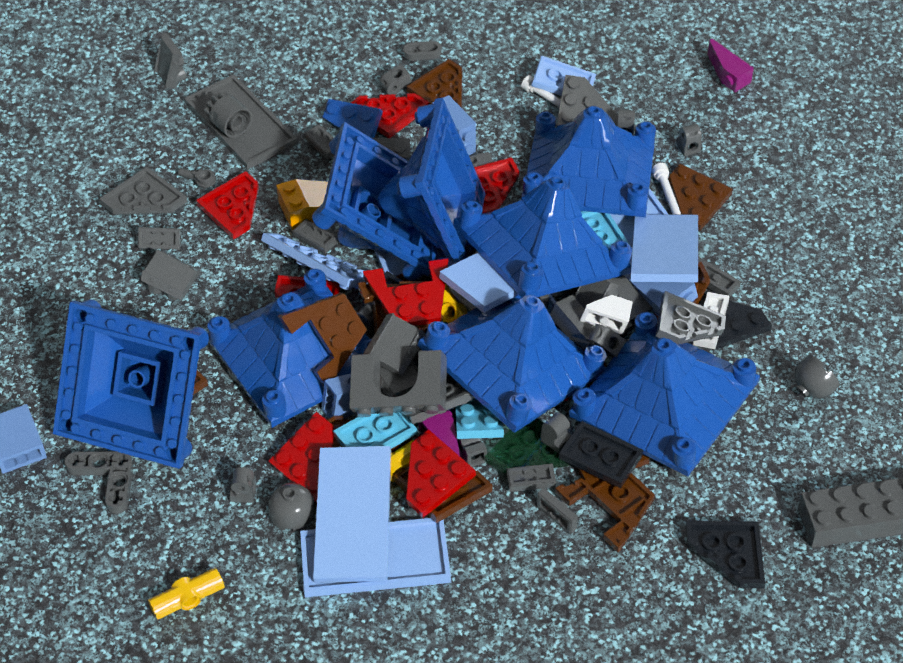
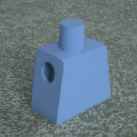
[321,373,355,419]

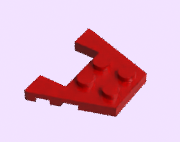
[363,258,448,326]

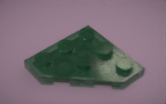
[485,418,570,473]

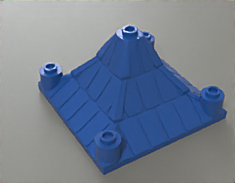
[378,97,486,267]
[521,106,656,217]
[312,122,437,281]
[453,177,632,298]
[207,269,372,428]
[417,295,607,433]
[53,299,209,469]
[569,312,760,477]

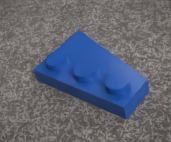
[323,99,383,138]

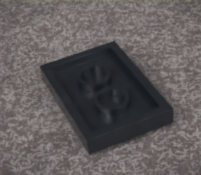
[559,421,644,488]

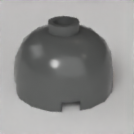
[795,354,840,399]
[268,483,315,531]

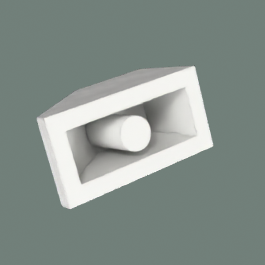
[580,295,633,335]

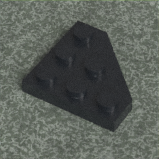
[698,293,772,351]
[686,521,765,588]

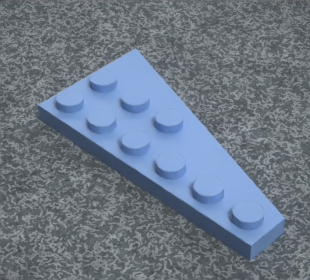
[261,233,368,290]

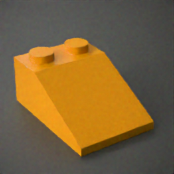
[276,179,328,229]

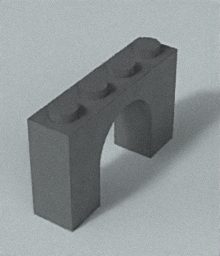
[550,275,653,351]
[350,350,447,417]

